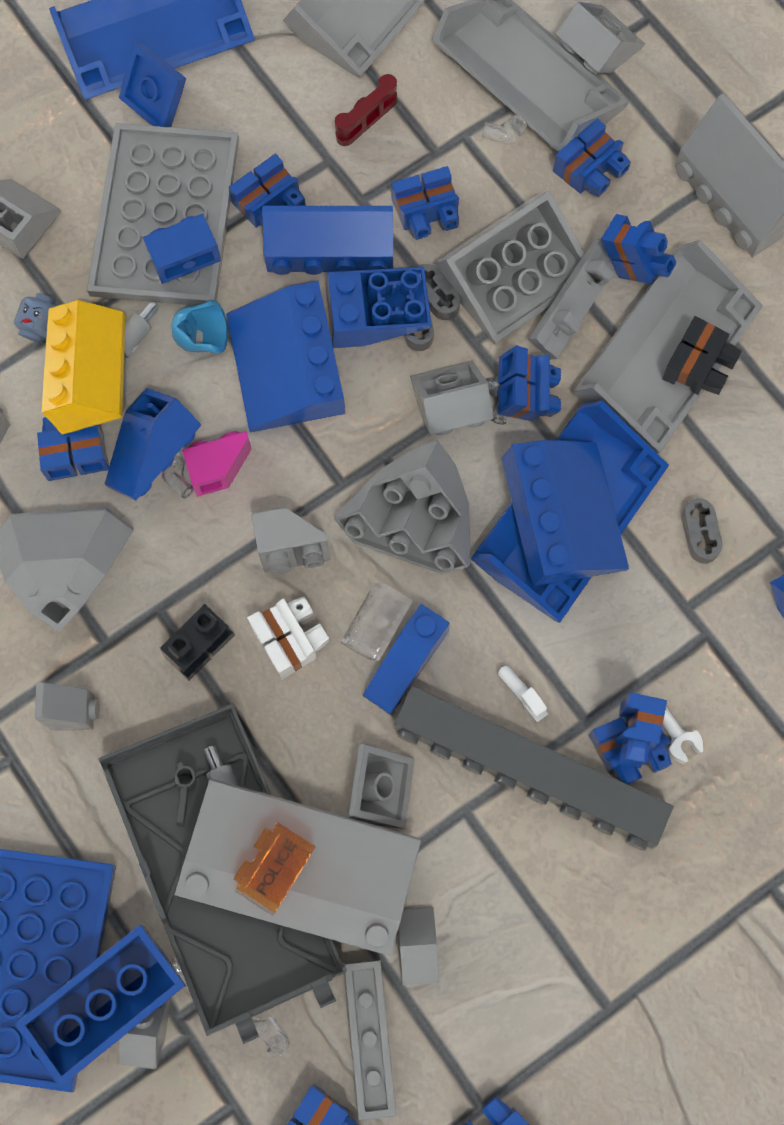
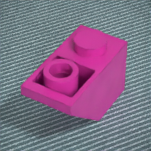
[182,431,252,497]

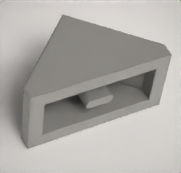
[399,908,439,985]

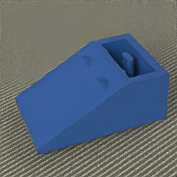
[326,267,432,348]
[105,388,201,501]

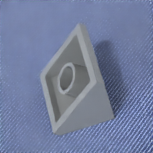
[349,744,414,829]

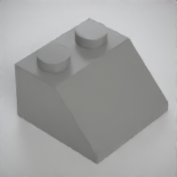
[556,2,645,74]
[410,360,494,435]

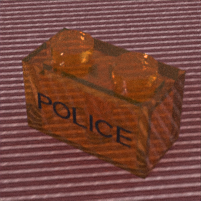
[233,822,316,916]

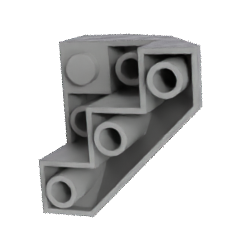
[334,440,471,574]
[0,508,134,633]

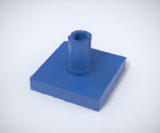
[119,42,187,127]

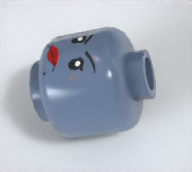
[14,293,56,344]

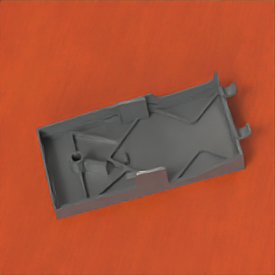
[98,704,347,1044]

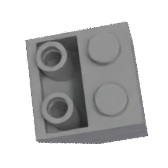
[0,179,61,259]
[252,508,331,574]

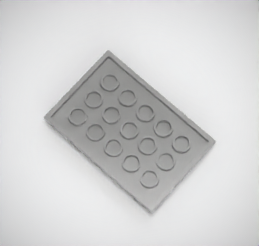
[87,123,239,305]

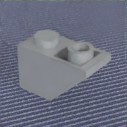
[119,997,172,1069]

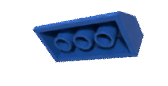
[262,206,393,275]
[14,925,186,1088]

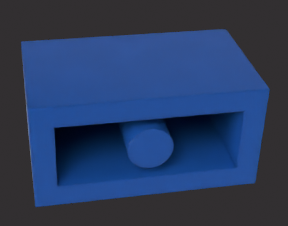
[143,214,221,284]

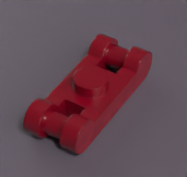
[335,74,397,146]

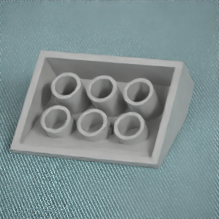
[675,93,784,258]
[434,191,592,344]

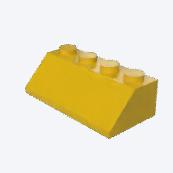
[41,300,126,435]

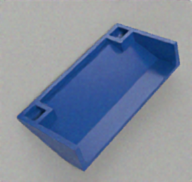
[49,0,255,100]
[471,400,669,623]

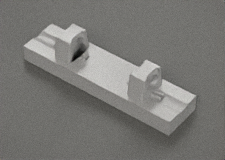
[529,238,615,360]

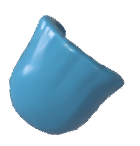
[171,300,228,354]

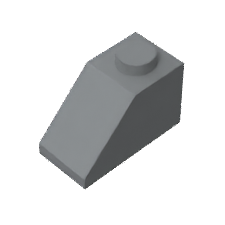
[35,683,99,730]

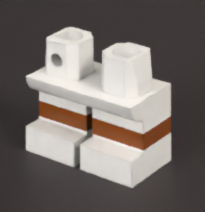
[247,597,330,680]

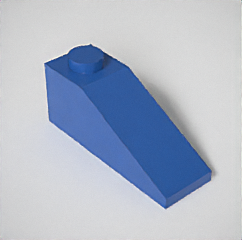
[362,604,450,715]

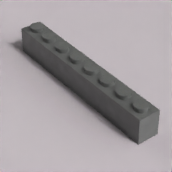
[394,686,674,851]

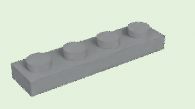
[344,960,396,1121]

